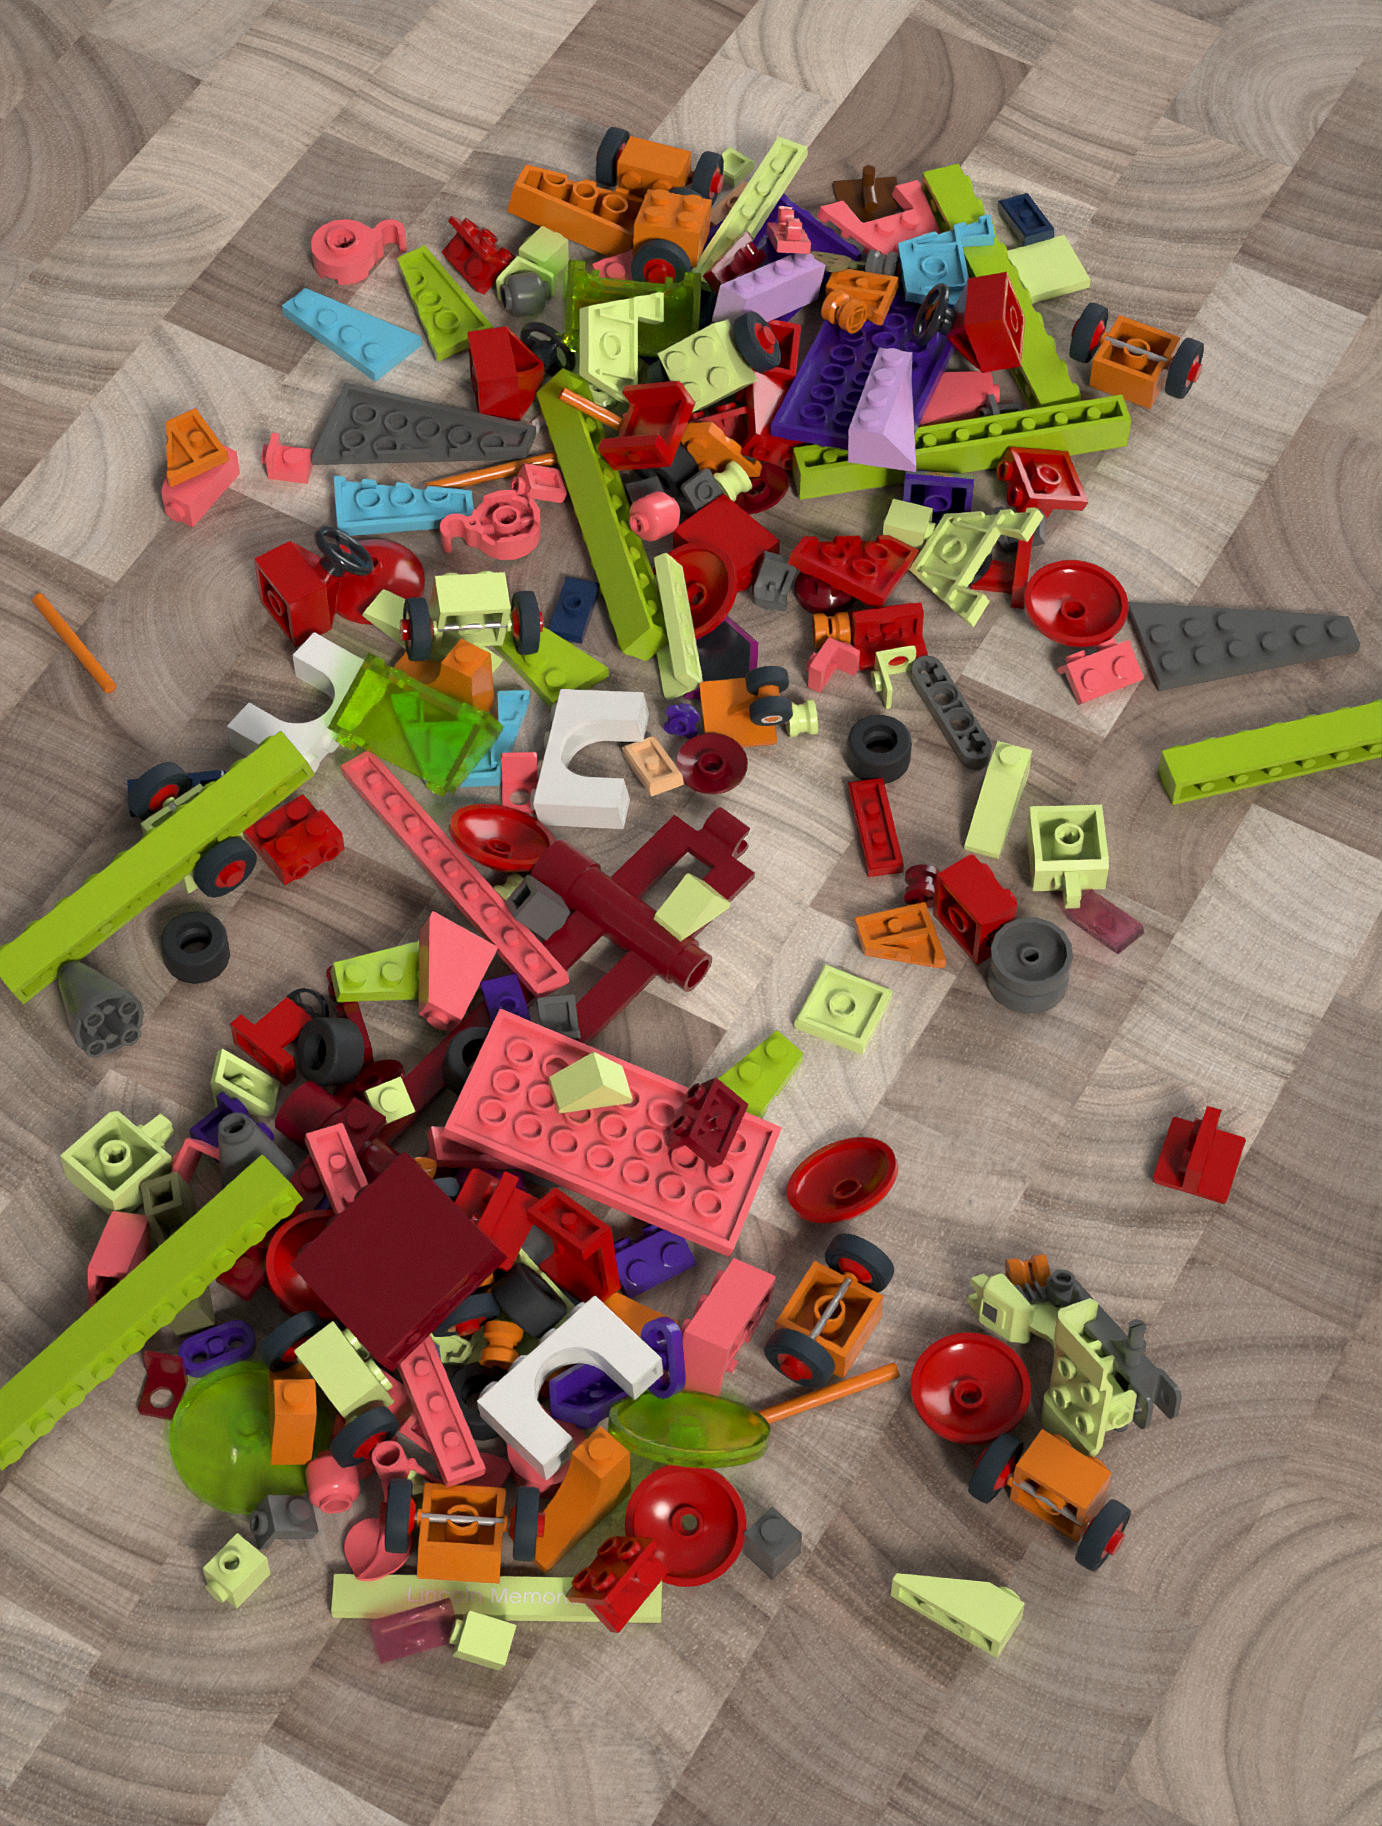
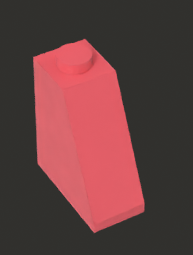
[918,371,1000,428]
[161,445,240,527]
[418,911,498,1032]
[87,1211,151,1309]

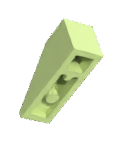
[964,741,1032,859]
[891,1573,1025,1658]

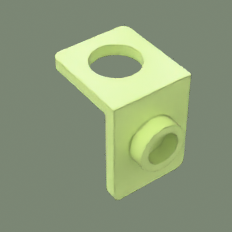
[496,256,555,301]
[871,645,916,709]

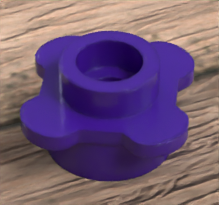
[663,703,700,739]

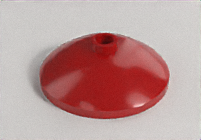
[336,539,425,625]
[652,542,738,639]
[1024,560,1129,647]
[449,804,556,872]
[787,1137,898,1224]
[265,1209,340,1321]
[910,1333,1031,1445]
[625,1462,747,1587]

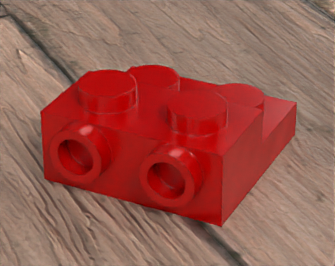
[997,447,1089,518]
[243,794,345,886]

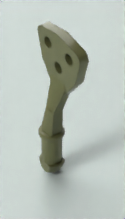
[810,251,867,272]

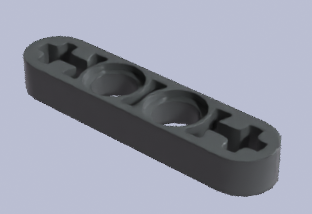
[911,656,992,770]

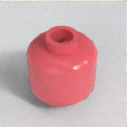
[629,491,680,542]
[305,1450,361,1514]

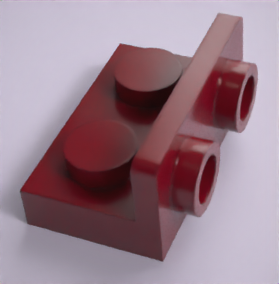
[666,1077,749,1168]

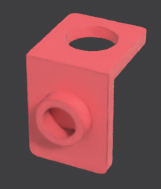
[501,752,538,814]
[171,1138,219,1185]

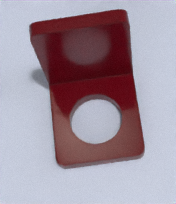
[138,1350,189,1421]

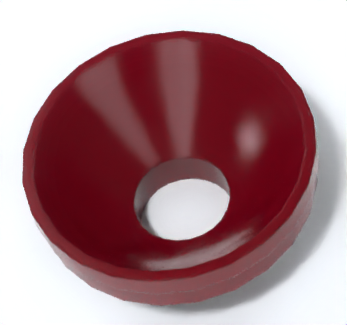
[794,571,856,616]

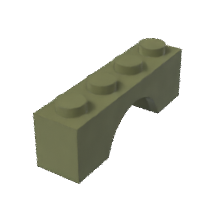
[140,1171,216,1338]

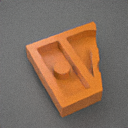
[826,269,898,325]
[165,408,229,488]
[681,422,762,477]
[854,902,946,968]

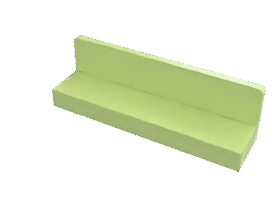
[654,553,703,700]

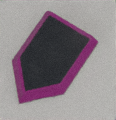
[685,615,759,699]

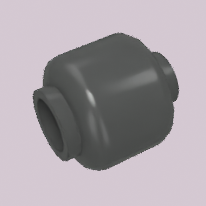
[500,272,551,317]

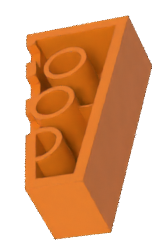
[507,164,646,257]

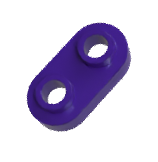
[641,1317,686,1399]
[178,1320,256,1378]

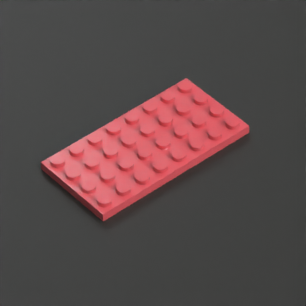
[442,1009,782,1257]

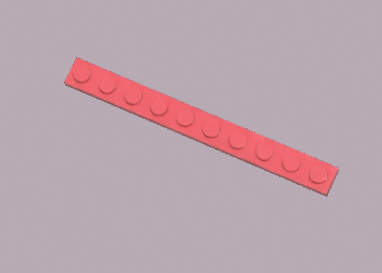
[340,749,570,999]
[305,1123,486,1488]

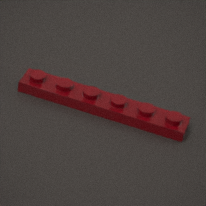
[216,1097,387,1302]

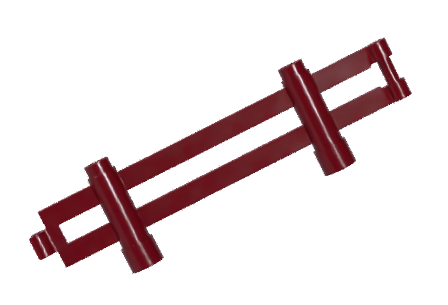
[262,807,755,1317]

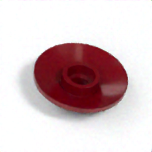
[734,463,789,515]
[676,733,748,795]
[333,1059,405,1107]

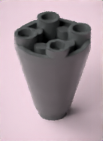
[58,961,144,1058]
[218,1113,296,1191]

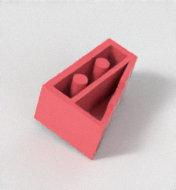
[680,1258,776,1404]

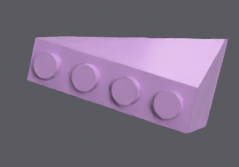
[712,253,826,329]
[848,348,916,472]

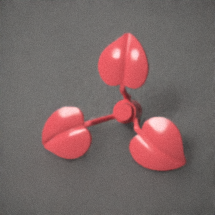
[332,1414,511,1581]

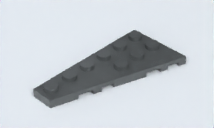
[311,383,536,465]
[1128,602,1360,691]

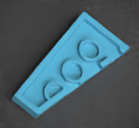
[282,288,422,382]
[334,476,474,536]

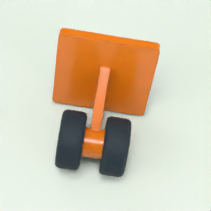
[699,666,793,748]

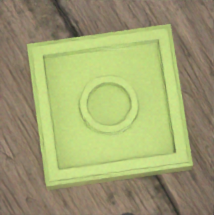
[1007,235,1091,304]
[794,964,893,1055]

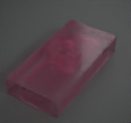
[1065,889,1144,955]
[370,1598,456,1664]

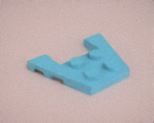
[897,214,995,309]
[391,690,530,789]

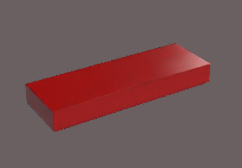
[847,778,904,877]

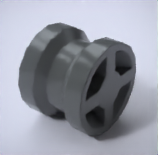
[865,249,898,277]

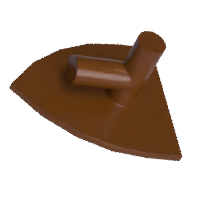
[833,165,898,223]

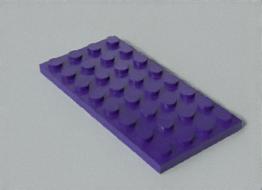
[771,281,955,450]

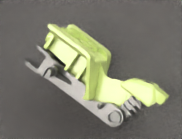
[967,1270,1182,1457]

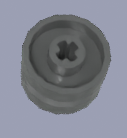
[987,917,1073,1014]

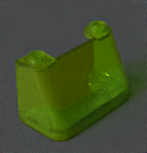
[562,260,702,358]
[327,653,504,797]

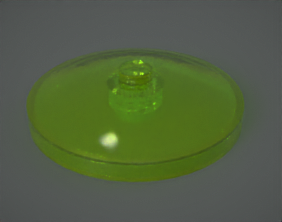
[169,1361,331,1514]
[608,1390,770,1468]

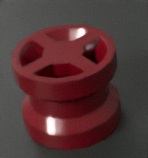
[904,864,940,908]

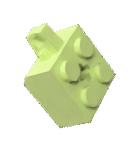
[1026,804,1109,909]
[60,1111,174,1216]

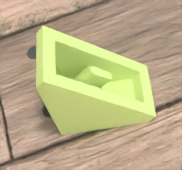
[654,873,731,941]
[210,1049,280,1116]
[548,1052,633,1114]

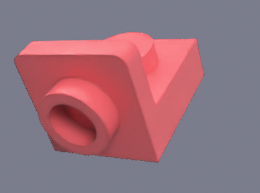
[261,433,314,484]
[510,463,567,503]

